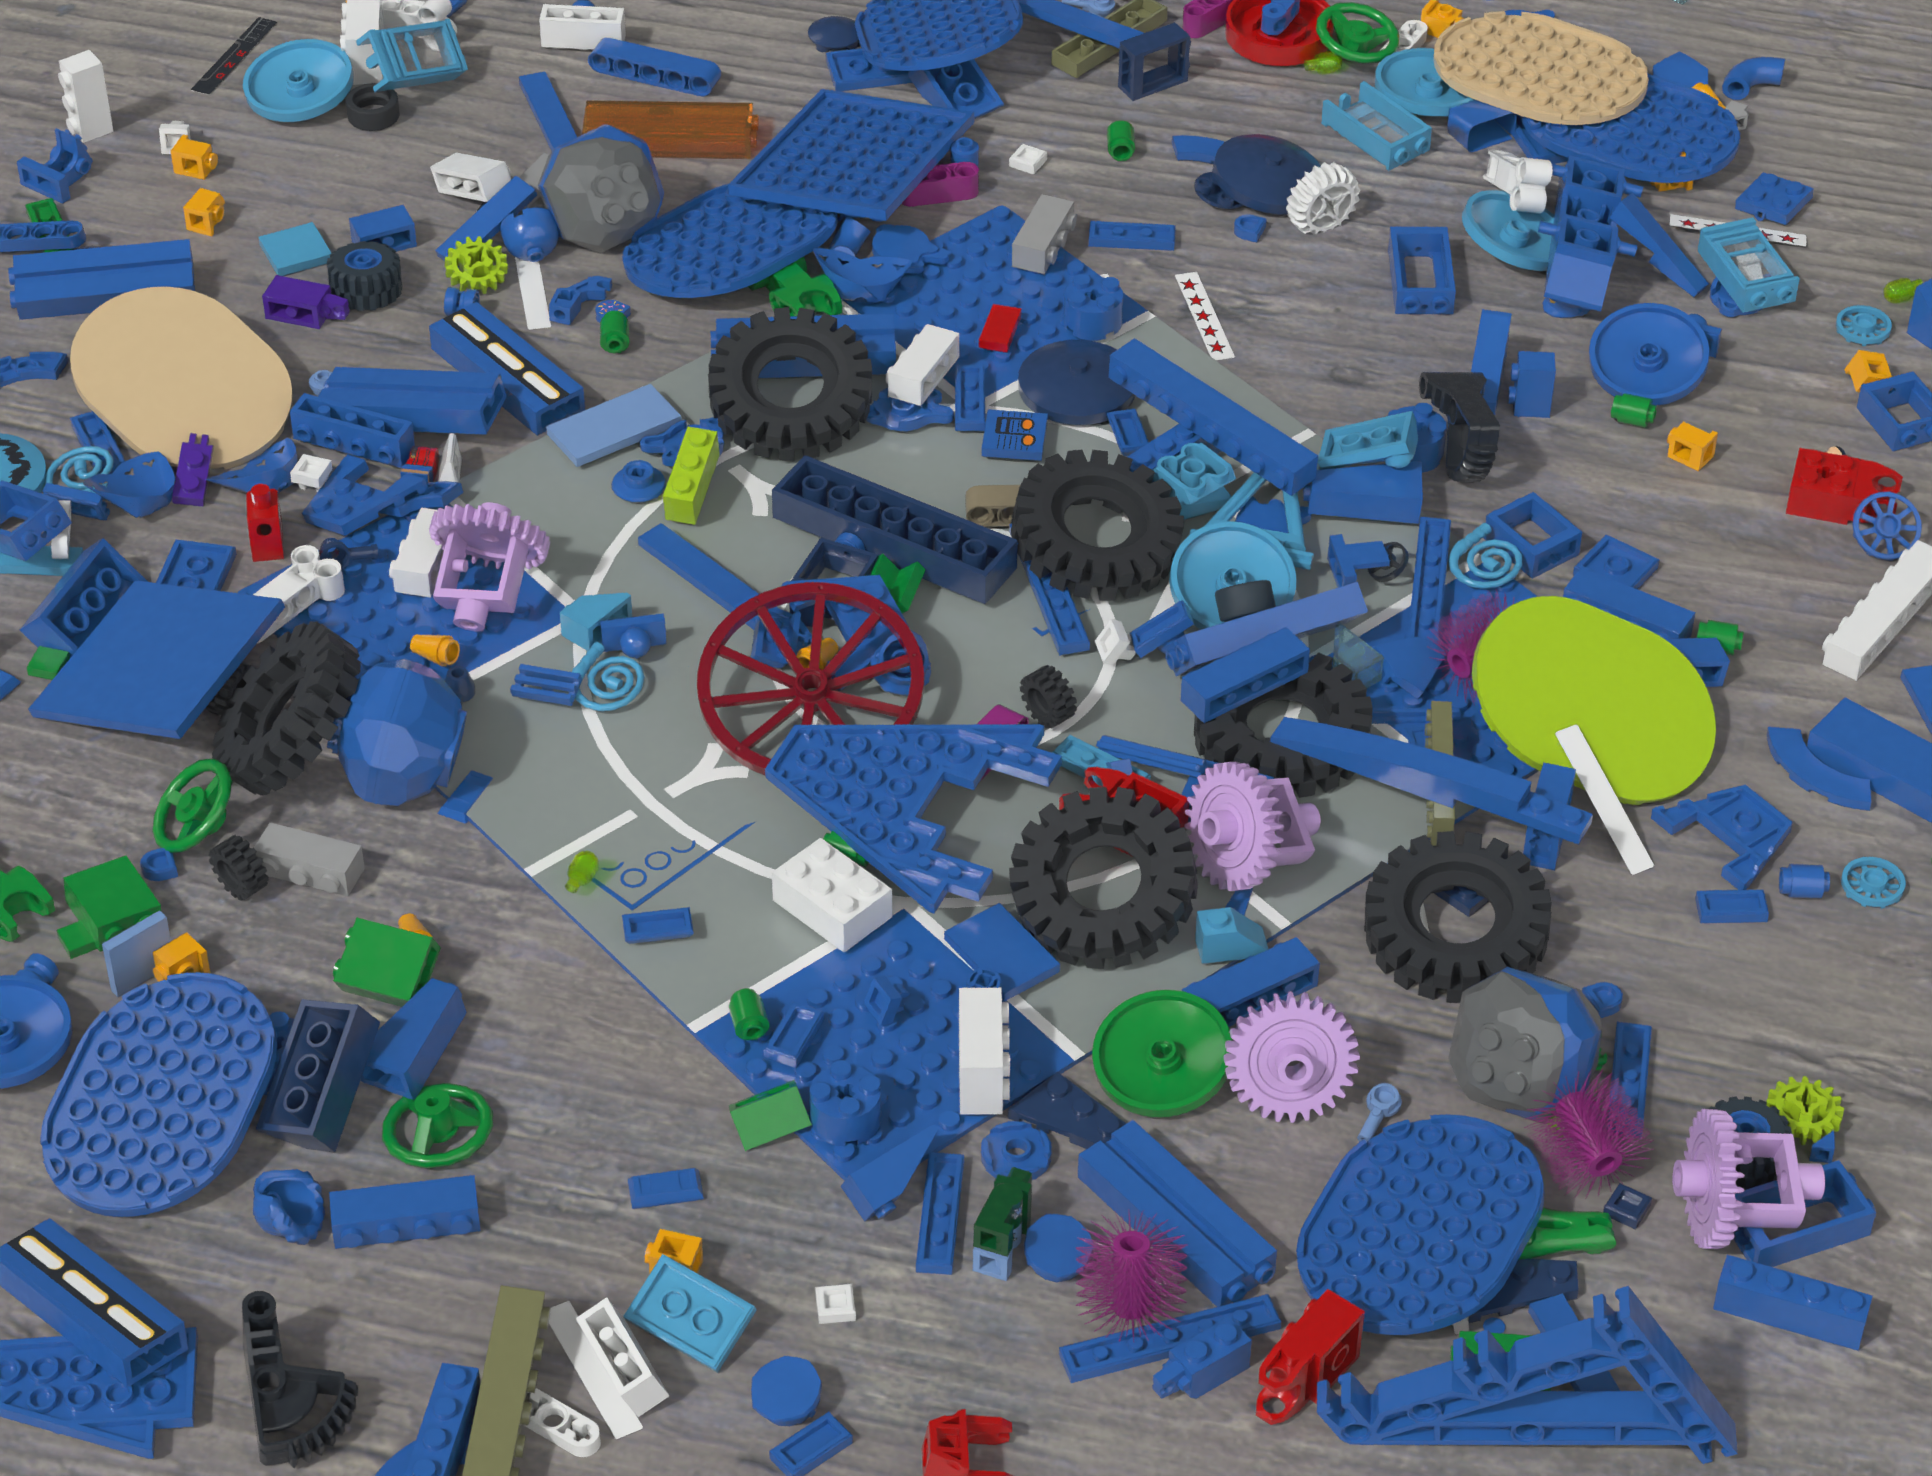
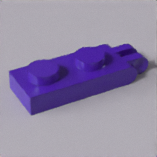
[172,433,213,507]

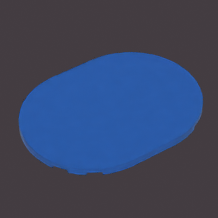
[855,0,1023,71]
[1521,73,1740,183]
[622,184,838,298]
[40,972,277,1217]
[1296,1114,1545,1335]

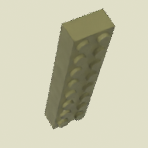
[1051,0,1167,78]
[1425,701,1455,846]

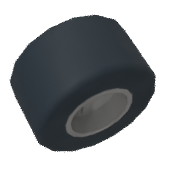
[1215,580,1276,622]

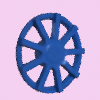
[1853,492,1922,561]

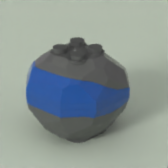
[538,124,664,254]
[1448,967,1602,1120]

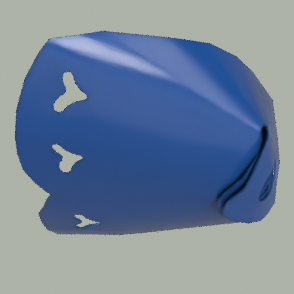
[813,248,912,303]
[205,438,298,493]
[83,451,175,518]

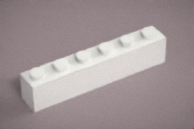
[1822,540,1932,681]

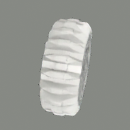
[1286,162,1361,234]

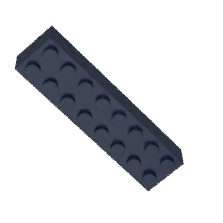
[772,455,1018,604]

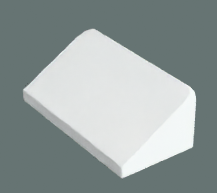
[437,433,462,483]

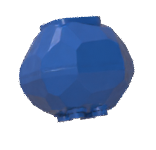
[327,659,467,806]

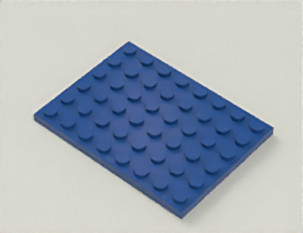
[728,89,975,221]

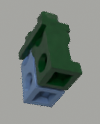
[973,1167,1032,1281]

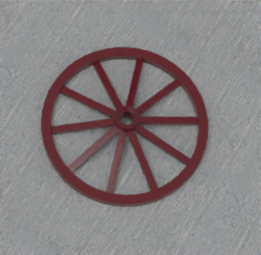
[697,582,925,776]

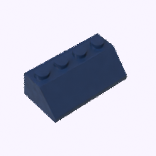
[256,999,380,1152]

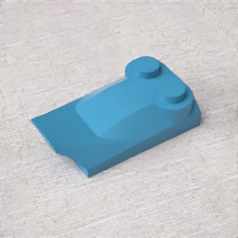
[1317,411,1418,470]

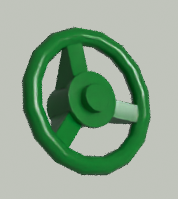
[1316,2,1400,64]
[152,759,232,853]
[382,1083,493,1169]

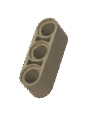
[965,485,1020,527]

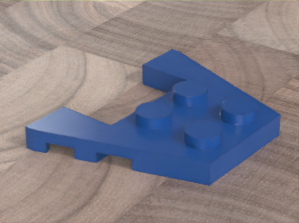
[302,455,429,536]
[782,575,909,691]
[1651,784,1793,890]

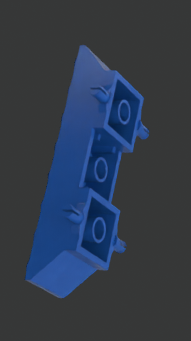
[1537,155,1643,311]

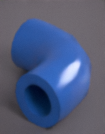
[1722,57,1785,100]
[826,217,871,265]

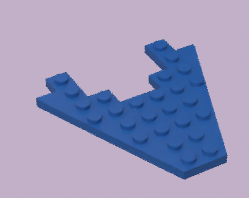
[765,724,1062,914]

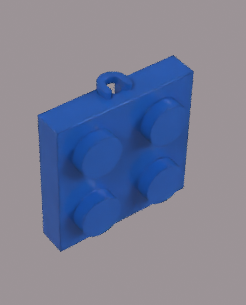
[1735,172,1814,225]

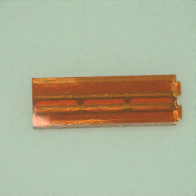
[582,100,759,159]

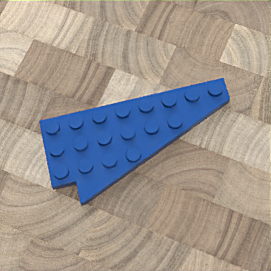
[0,1327,198,1459]

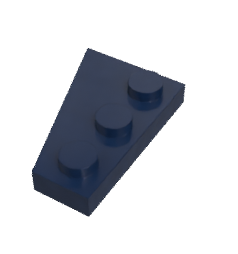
[1008,1072,1126,1149]
[1468,1259,1579,1323]

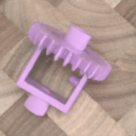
[429,502,550,631]
[1184,762,1321,891]
[1223,991,1360,1123]
[1672,1109,1825,1249]

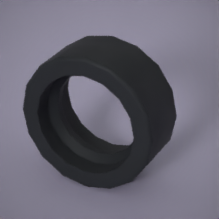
[345,83,400,131]

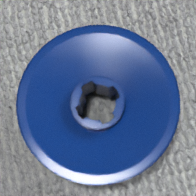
[611,460,666,502]

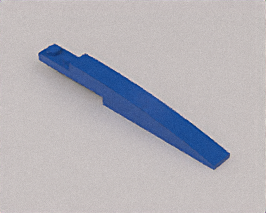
[1270,717,1593,845]

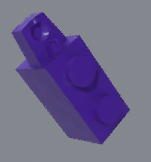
[262,275,349,329]

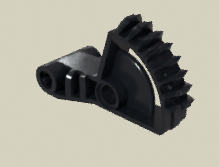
[1419,372,1500,483]
[242,1291,358,1469]

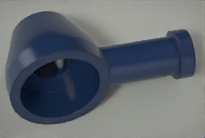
[319,538,378,570]
[444,666,476,707]

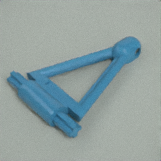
[1190,473,1314,570]

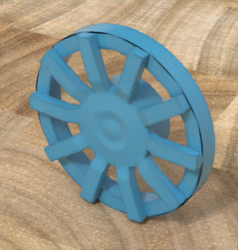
[1836,305,1892,346]
[1841,857,1906,909]

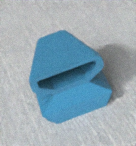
[1153,443,1236,520]

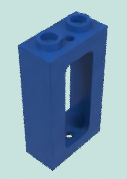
[1388,227,1456,314]
[0,480,72,561]
[1733,1160,1876,1267]

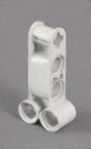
[381,0,457,51]
[1483,149,1553,214]
[253,545,345,644]

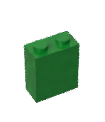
[63,855,161,952]
[333,917,441,1007]

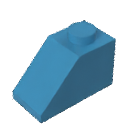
[560,593,632,651]
[1195,907,1268,964]

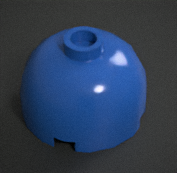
[500,207,559,262]

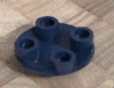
[808,16,859,52]
[1194,169,1243,209]

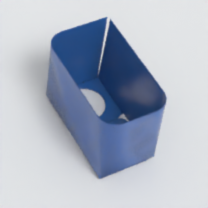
[1447,100,1517,152]

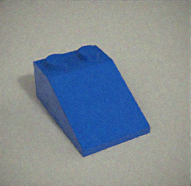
[908,59,1004,119]

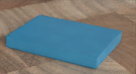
[623,1254,757,1373]

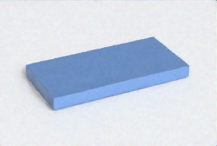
[546,384,682,467]

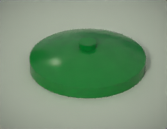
[1092,990,1232,1117]

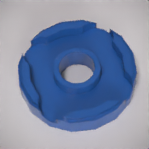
[981,1121,1051,1180]

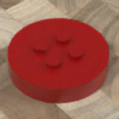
[1225,0,1334,66]

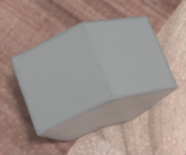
[1725,100,1748,130]

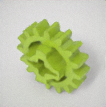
[445,236,508,294]
[1766,1076,1844,1145]

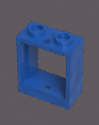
[1857,371,1932,451]
[1484,492,1582,579]
[1523,762,1576,871]

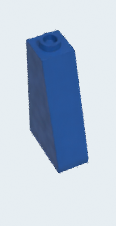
[1471,309,1512,415]
[1303,461,1423,524]
[361,978,467,1100]

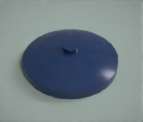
[1213,134,1321,214]
[1018,340,1136,425]

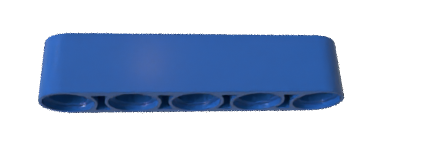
[588,38,721,97]

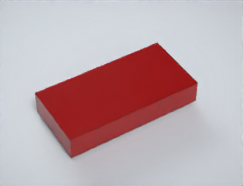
[979,304,1022,352]

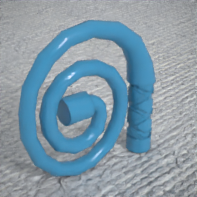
[45,446,114,493]
[1448,523,1522,589]
[572,642,645,711]

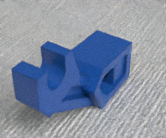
[549,276,612,325]

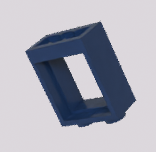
[1118,22,1191,101]
[791,538,878,620]

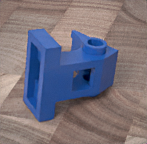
[17,128,93,204]

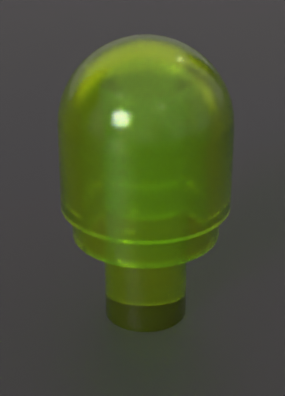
[1304,51,1343,74]
[1883,278,1923,304]
[565,851,599,893]

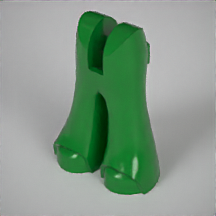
[1518,1207,1616,1260]

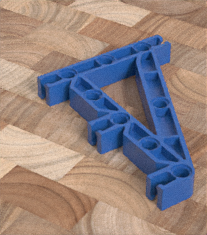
[1317,1286,1738,1464]

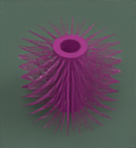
[1427,589,1514,706]
[1524,1069,1654,1199]
[1076,1210,1187,1342]

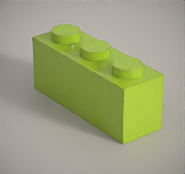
[663,426,720,525]

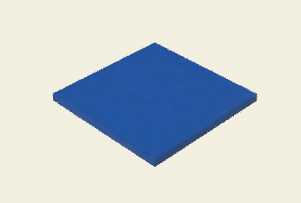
[28,580,285,739]

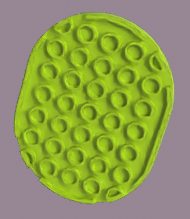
[1472,596,1716,805]

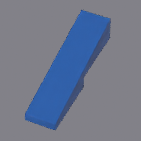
[1610,193,1709,297]

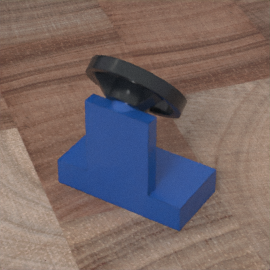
[1327,534,1409,587]

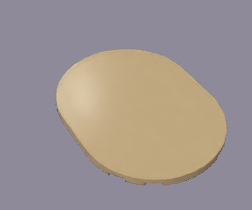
[1433,11,1649,125]
[70,287,292,469]

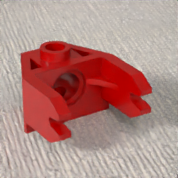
[922,1409,1013,1476]

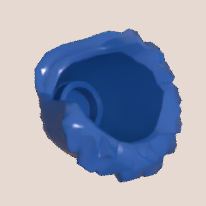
[253,1169,325,1245]

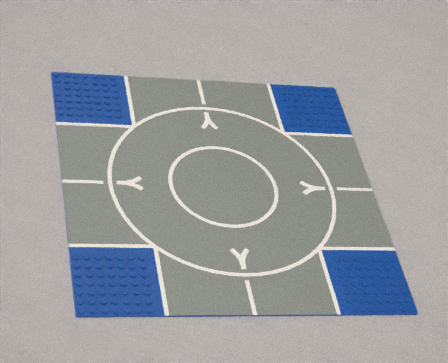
[237,205,1539,1181]

